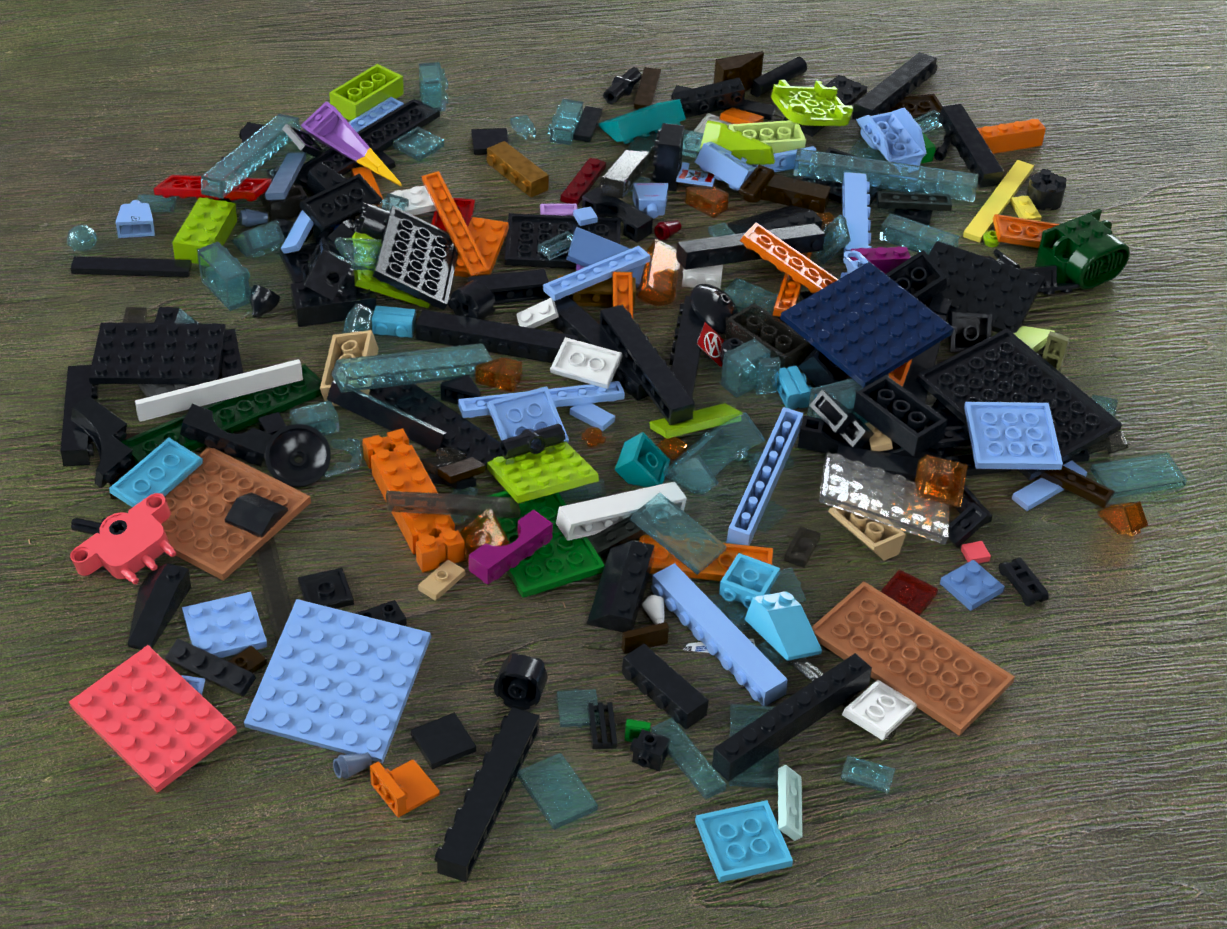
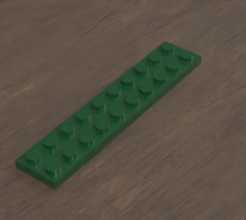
[122,364,322,464]

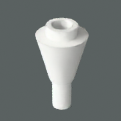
[642,595,665,624]

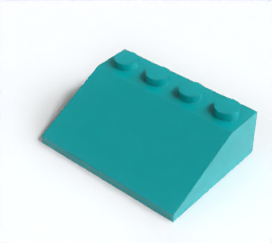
[598,99,686,144]

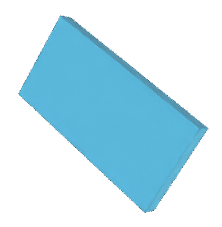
[109,438,203,507]

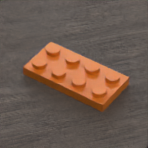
[454,217,509,278]

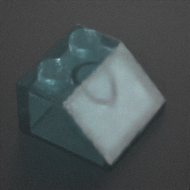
[232,220,285,258]

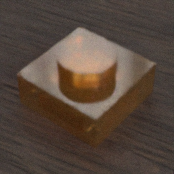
[657,437,687,460]

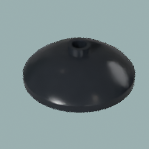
[690,284,740,334]
[265,424,331,487]

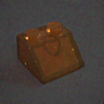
[915,455,968,507]

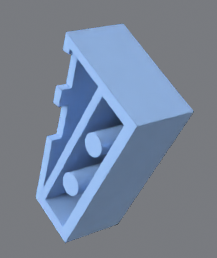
[695,142,758,191]

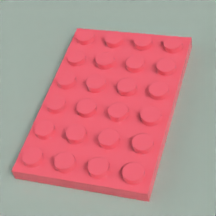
[69,645,237,793]

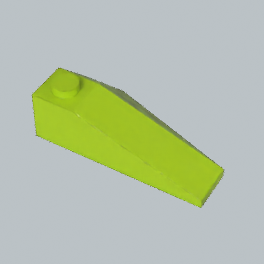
[700,120,775,165]

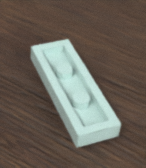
[777,765,802,841]

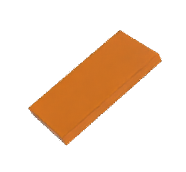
[993,214,1059,249]

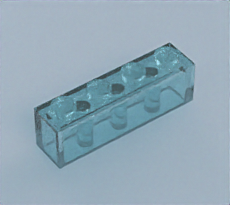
[879,213,960,255]

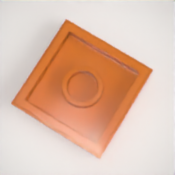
[720,107,764,124]

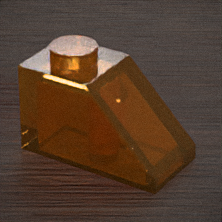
[685,186,729,218]
[1097,501,1148,536]

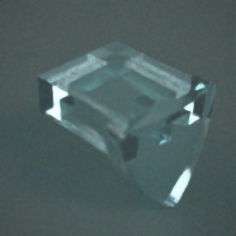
[1092,394,1118,417]

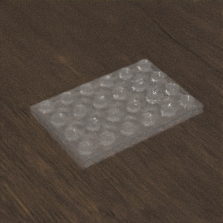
[819,453,950,544]

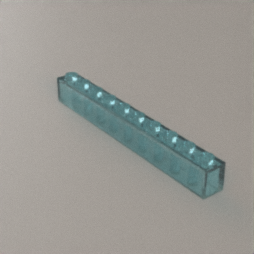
[201,114,301,199]
[793,149,978,202]

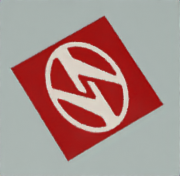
[697,322,724,367]

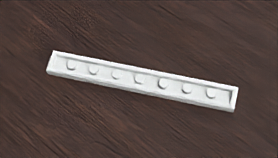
[135,359,303,422]

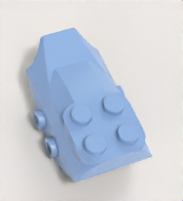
[856,108,927,176]

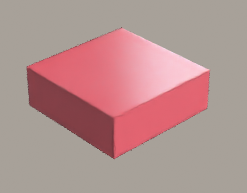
[961,541,991,564]

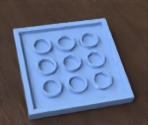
[964,402,1063,470]

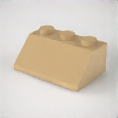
[828,496,906,561]

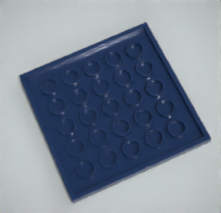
[780,262,954,388]

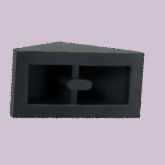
[440,375,481,405]

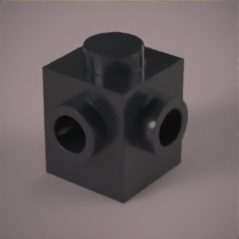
[630,729,670,772]

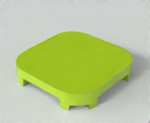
[771,80,853,126]

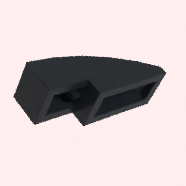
[809,390,874,449]

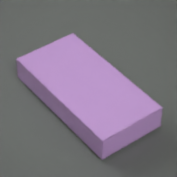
[540,204,577,216]

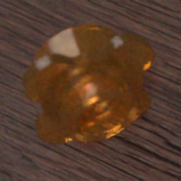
[581,427,606,447]

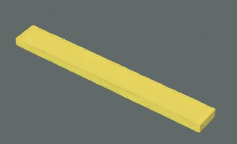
[963,160,1034,243]

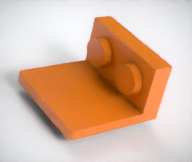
[370,760,440,818]

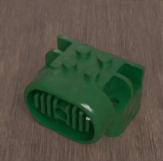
[1035,209,1130,290]

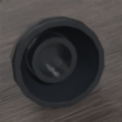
[250,285,280,318]

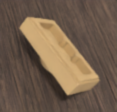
[865,423,893,452]
[418,560,465,601]

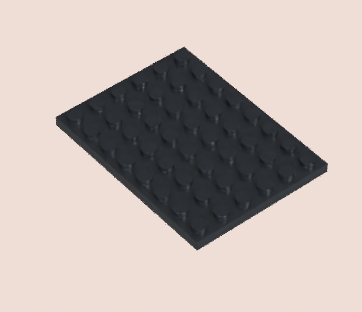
[916,329,1122,480]

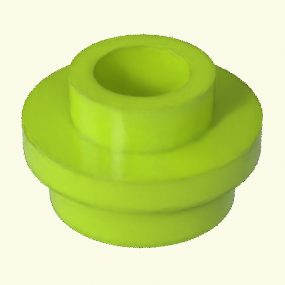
[983,230,1000,247]

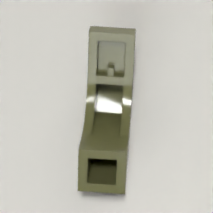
[1042,331,1070,372]

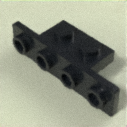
[1019,265,1079,294]

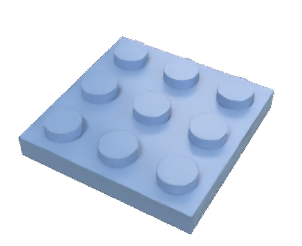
[487,386,569,443]
[182,592,267,658]

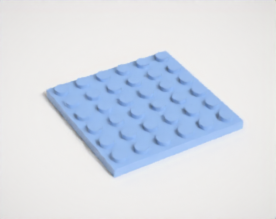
[244,599,431,764]

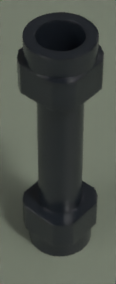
[934,134,952,161]

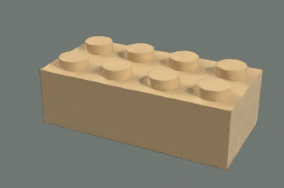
[320,330,379,407]

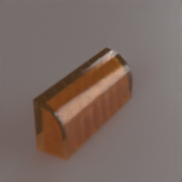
[638,239,680,306]

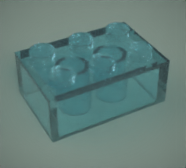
[197,242,251,311]

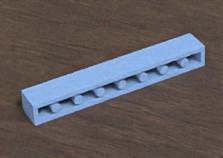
[726,407,803,546]
[651,563,788,707]

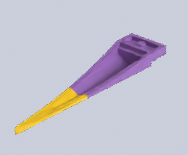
[301,101,402,186]

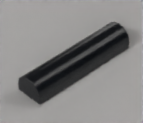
[750,56,807,97]

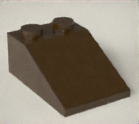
[713,51,764,91]

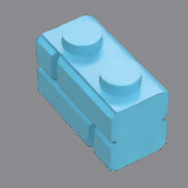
[372,305,416,338]
[773,366,813,410]

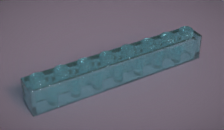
[331,343,493,393]

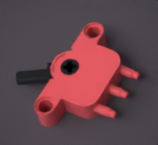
[70,493,176,584]

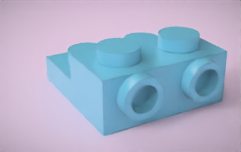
[719,553,780,609]

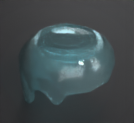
[67,224,97,251]

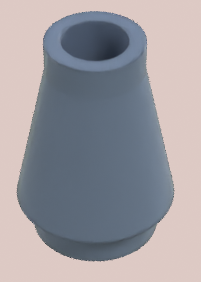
[239,208,268,227]
[333,752,372,779]

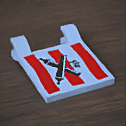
[676,162,716,187]

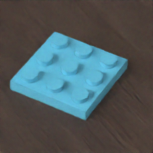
[695,800,793,883]

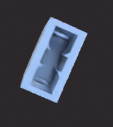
[632,183,668,219]
[116,200,155,238]

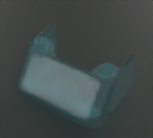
[663,412,766,495]

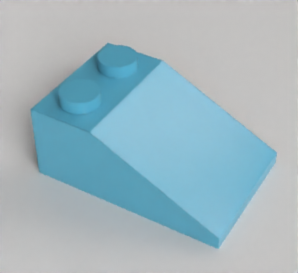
[744,591,822,661]

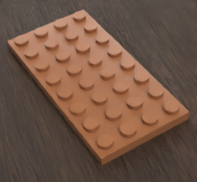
[812,581,1015,736]

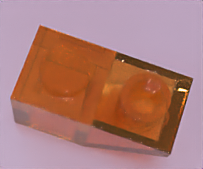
[475,357,522,392]

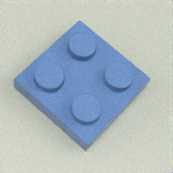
[940,560,1005,611]

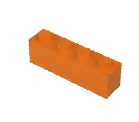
[977,119,1046,154]

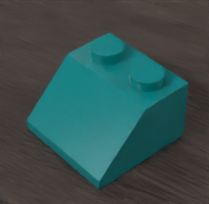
[615,432,670,487]

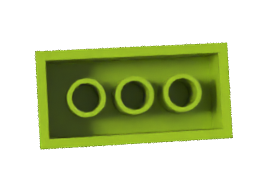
[329,64,404,121]
[173,197,237,266]

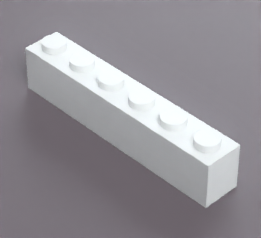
[556,482,687,541]

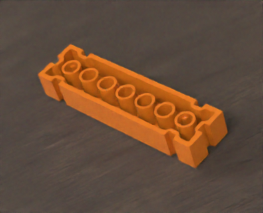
[362,428,465,573]

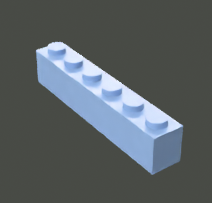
[842,172,872,263]

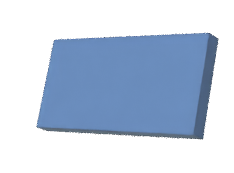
[566,227,645,288]

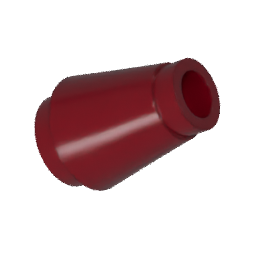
[654,220,681,240]

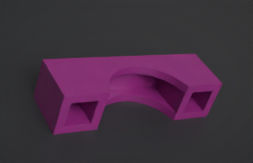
[469,510,553,585]

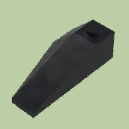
[128,563,191,650]

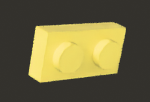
[1010,196,1042,221]

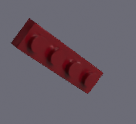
[560,158,606,206]

